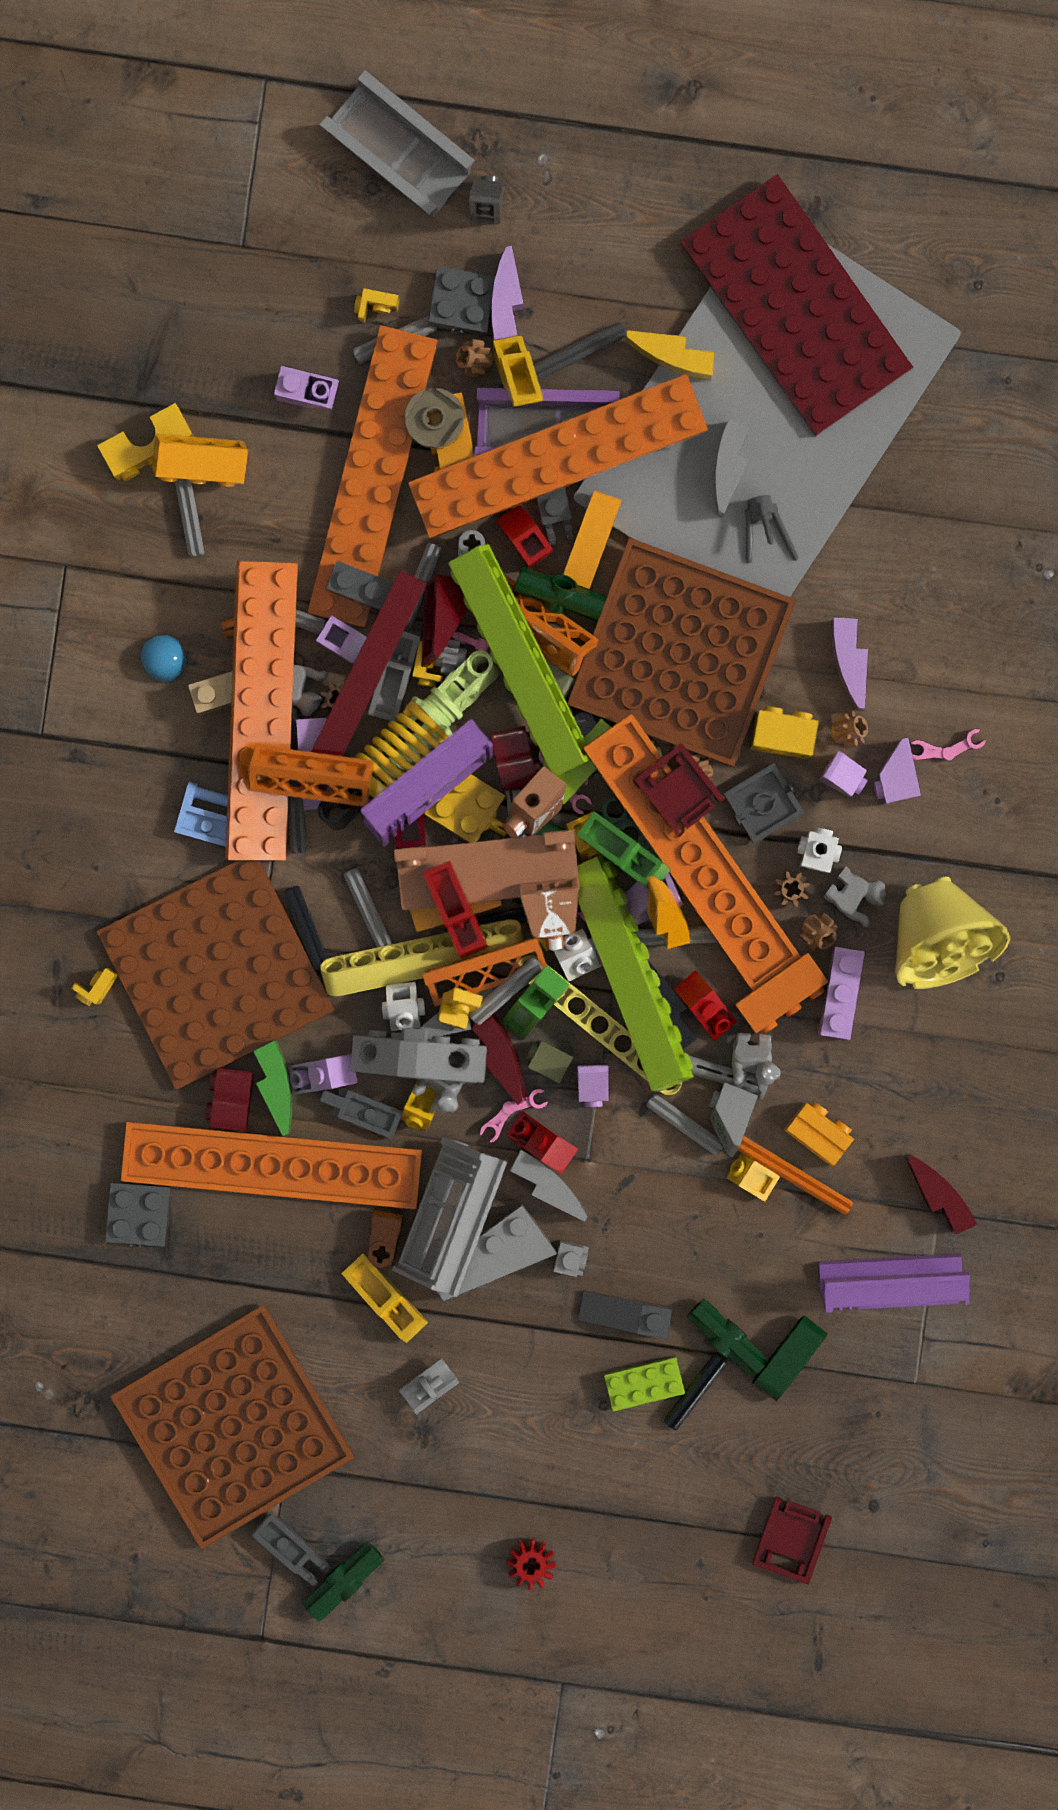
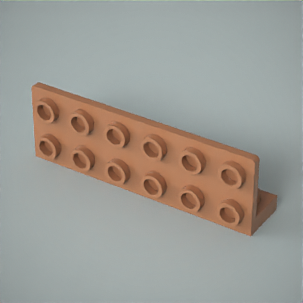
[394,830,580,910]

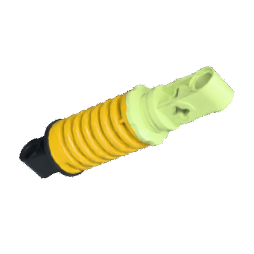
[318,651,499,830]

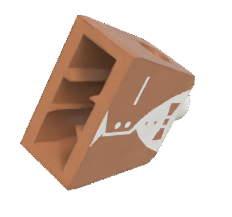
[503,766,567,838]
[520,877,578,950]

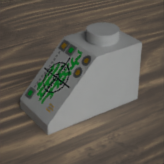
[708,1082,758,1157]

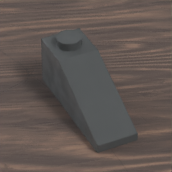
[469,176,504,224]
[578,1290,672,1339]

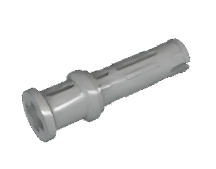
[688,1055,768,1101]

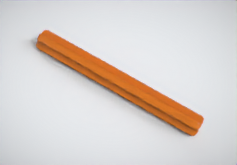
[737,1136,853,1215]

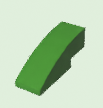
[576,811,671,889]
[500,966,570,1040]
[253,1040,292,1136]

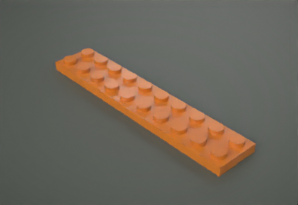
[308,325,438,628]
[408,374,708,539]
[225,561,298,861]
[582,714,801,991]
[121,1122,422,1209]

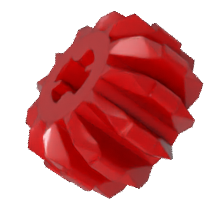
[506,1538,557,1590]

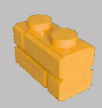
[784,1101,854,1167]

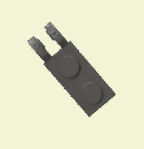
[537,487,575,548]
[251,1511,332,1587]

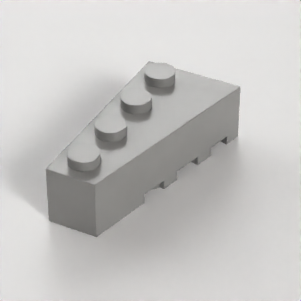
[428,1204,558,1301]

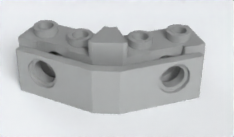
[350,1028,487,1083]

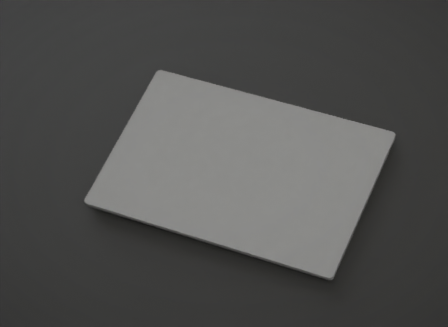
[574,244,961,597]

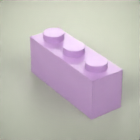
[818,947,865,1040]

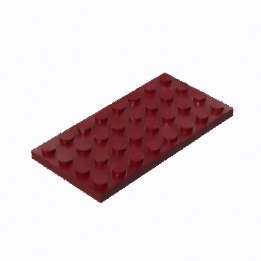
[680,174,913,437]

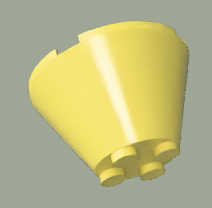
[895,877,1010,989]

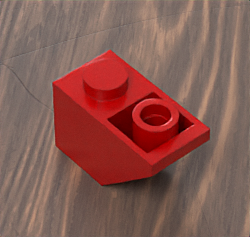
[495,504,553,569]
[673,970,737,1041]
[506,1111,578,1173]

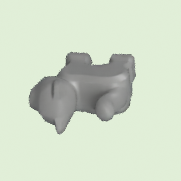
[292,665,327,716]
[823,867,886,927]
[731,1033,781,1091]
[412,1054,466,1113]

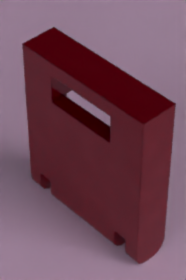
[633,743,724,836]
[752,1496,832,1585]

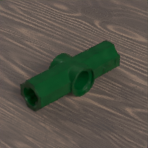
[514,566,606,622]
[687,1298,769,1378]
[302,1541,385,1622]

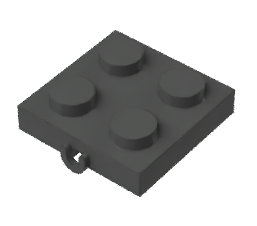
[428,266,495,336]
[723,763,805,844]
[105,1182,170,1247]

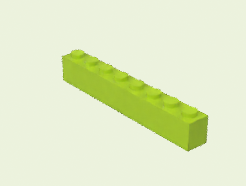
[448,544,590,776]
[577,857,693,1091]

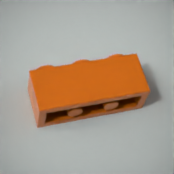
[734,953,829,1034]

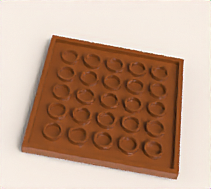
[567,538,796,767]
[96,860,335,1090]
[110,1304,355,1550]

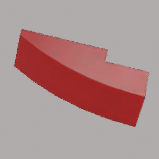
[422,861,489,959]

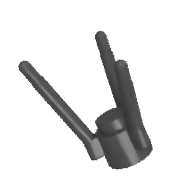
[744,495,799,563]

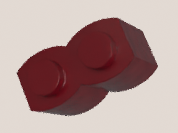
[490,726,541,792]
[205,1068,254,1131]

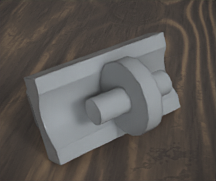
[399,1358,460,1415]

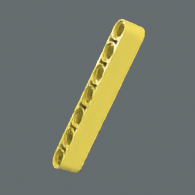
[320,919,524,996]
[518,955,682,1095]

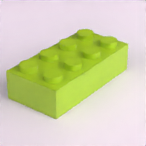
[604,1356,685,1412]

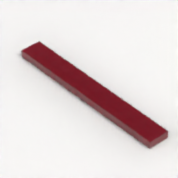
[295,570,427,791]

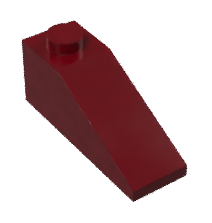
[421,574,468,668]

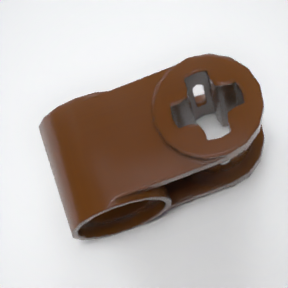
[368,1209,404,1268]

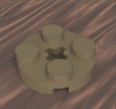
[405,388,465,449]

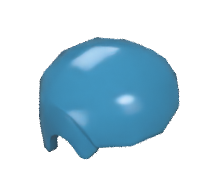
[140,635,187,683]

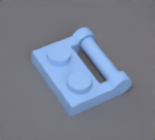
[174,781,228,847]

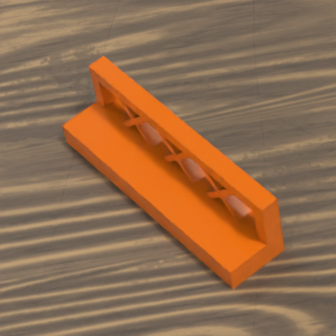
[505,576,599,677]
[250,745,374,807]
[422,937,547,1006]

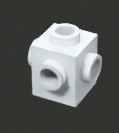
[797,827,842,874]
[554,929,601,982]
[382,982,425,1031]

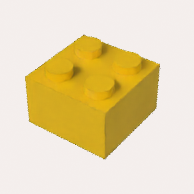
[750,706,819,760]

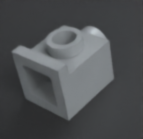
[554,1240,589,1277]

